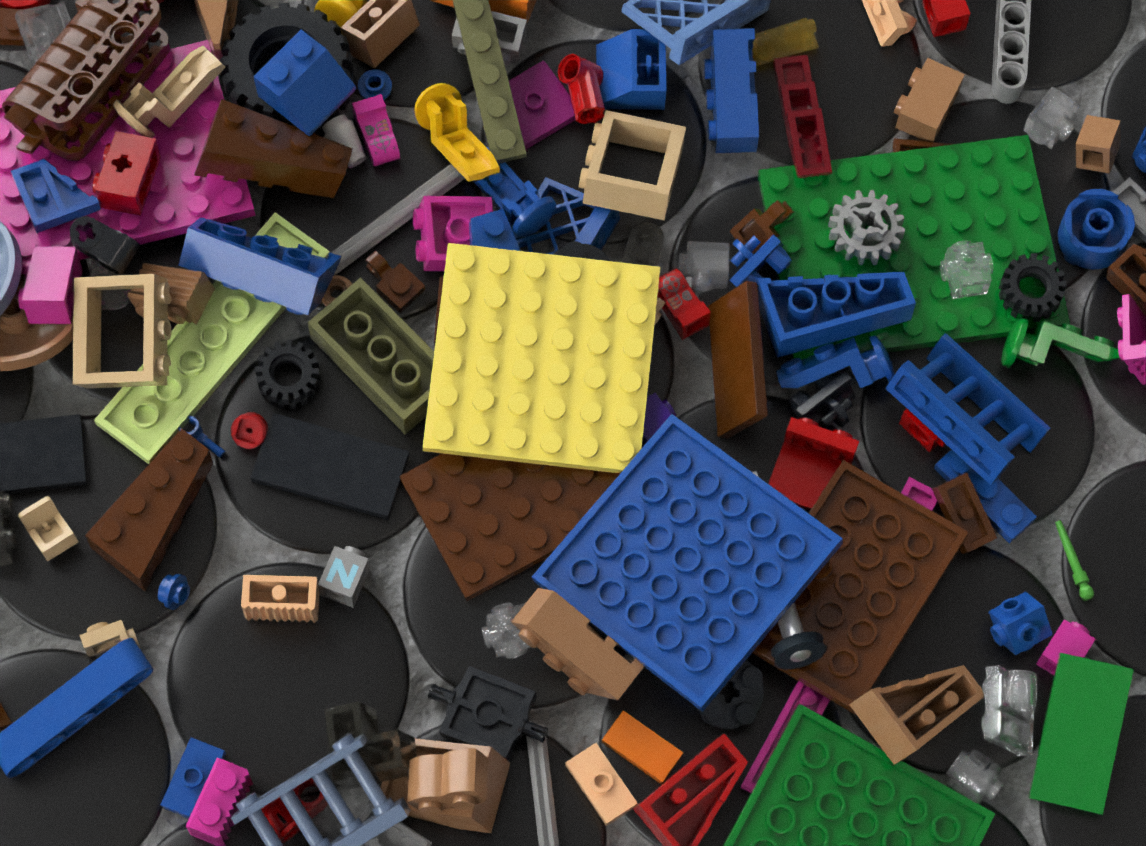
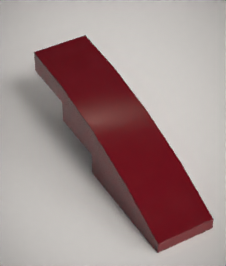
[773,55,832,178]

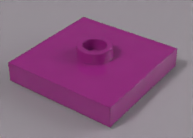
[509,60,576,150]

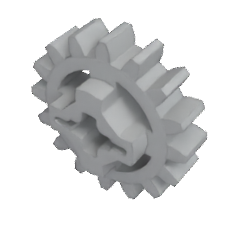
[828,190,905,265]

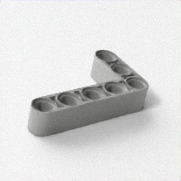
[991,0,1031,104]

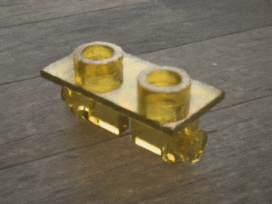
[752,18,819,67]

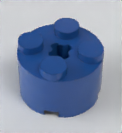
[1057,189,1135,270]

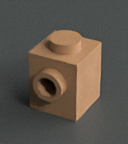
[1076,115,1121,173]

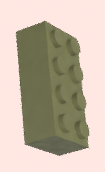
[307,277,434,435]

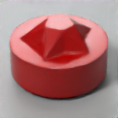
[231,412,268,449]

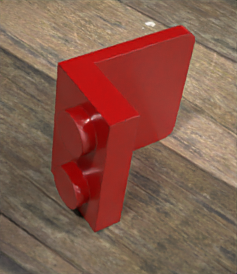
[768,417,859,510]

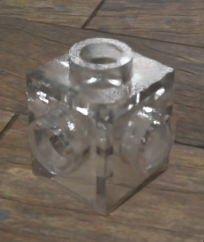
[940,240,993,299]
[481,603,530,659]

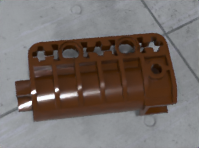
[2,0,171,161]

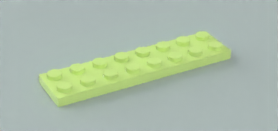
[94,212,330,464]

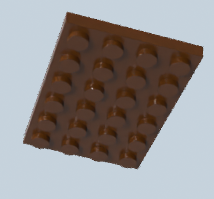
[399,453,620,601]
[752,460,969,715]

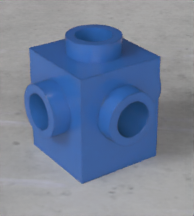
[988,591,1053,655]

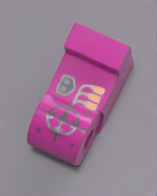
[352,94,400,167]

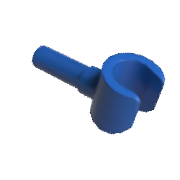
[178,416,225,458]

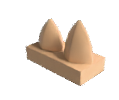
[862,0,917,47]

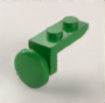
[1001,318,1120,368]

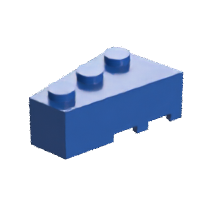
[704,28,759,153]

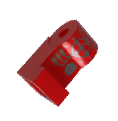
[657,268,711,340]

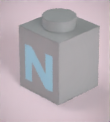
[318,546,370,608]

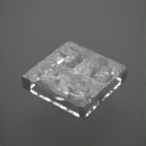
[981,665,1037,757]

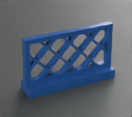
[514,177,620,255]

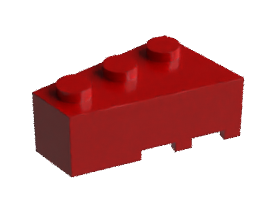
[633,733,748,846]

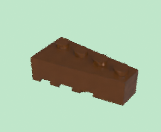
[194,99,353,198]
[85,428,213,592]

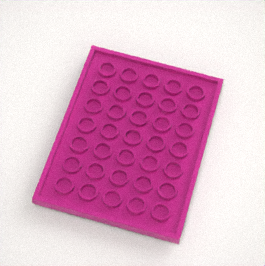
[0,40,256,275]

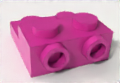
[413,196,493,271]

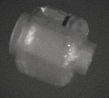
[946,749,1004,804]

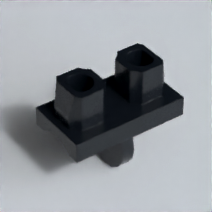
[789,372,855,427]

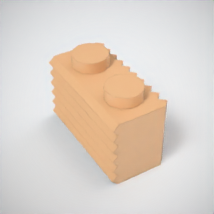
[241,575,319,623]

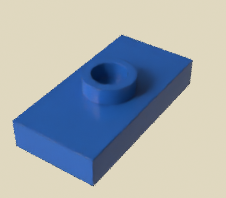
[160,737,226,818]

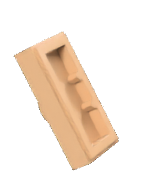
[565,743,638,826]

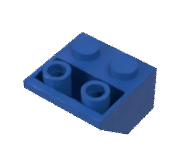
[596,29,666,110]

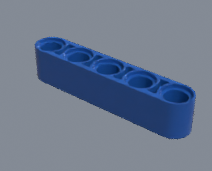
[0,638,154,778]

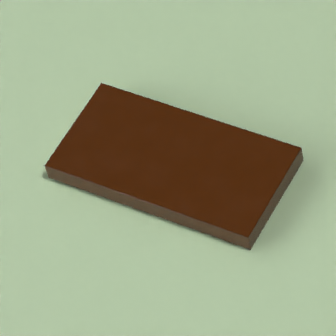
[708,281,768,439]

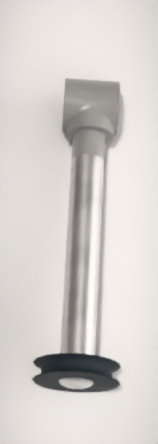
[752,471,827,670]

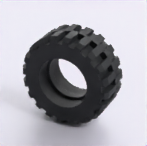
[220,3,354,134]

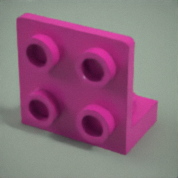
[1117,294,1146,385]

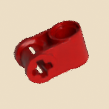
[261,778,328,843]

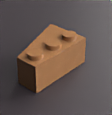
[511,588,644,700]
[849,665,986,765]

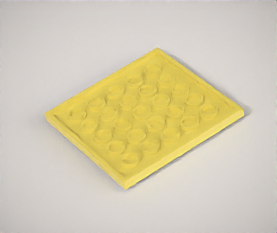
[423,243,660,473]

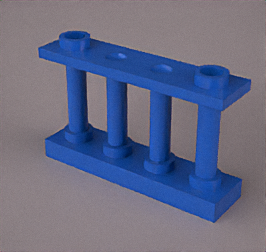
[885,333,1050,485]

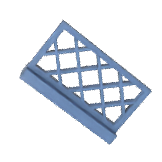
[621,0,771,65]

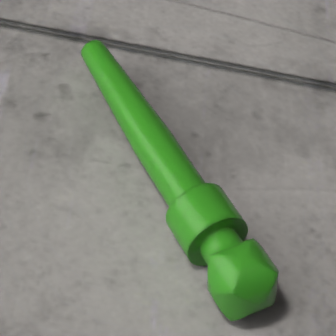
[1055,520,1094,601]

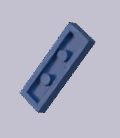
[934,450,1037,544]

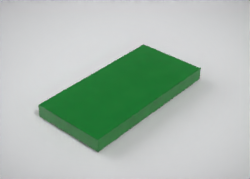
[1028,653,1134,815]

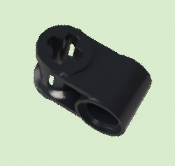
[70,216,140,275]

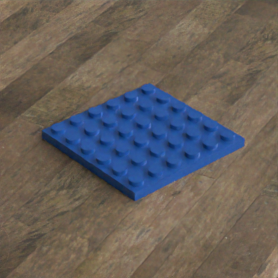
[532,414,843,712]

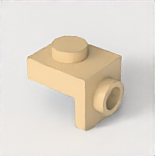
[18,496,78,562]
[80,620,140,657]

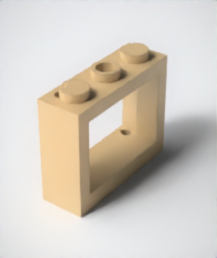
[579,110,686,221]
[73,274,172,388]

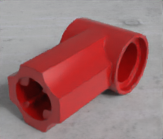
[558,54,605,124]

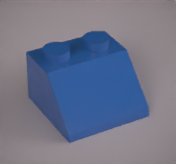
[253,29,356,137]

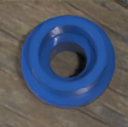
[358,69,392,100]
[157,574,190,610]

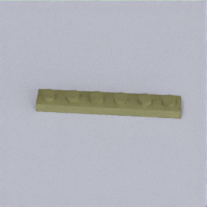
[452,0,526,164]

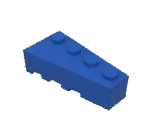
[757,272,916,358]

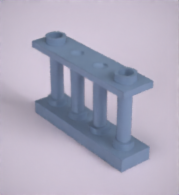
[231,734,411,846]

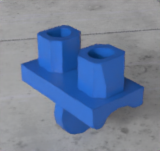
[729,235,792,287]

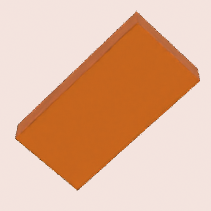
[601,711,684,785]

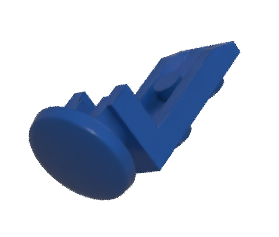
[473,147,556,237]
[776,335,895,388]

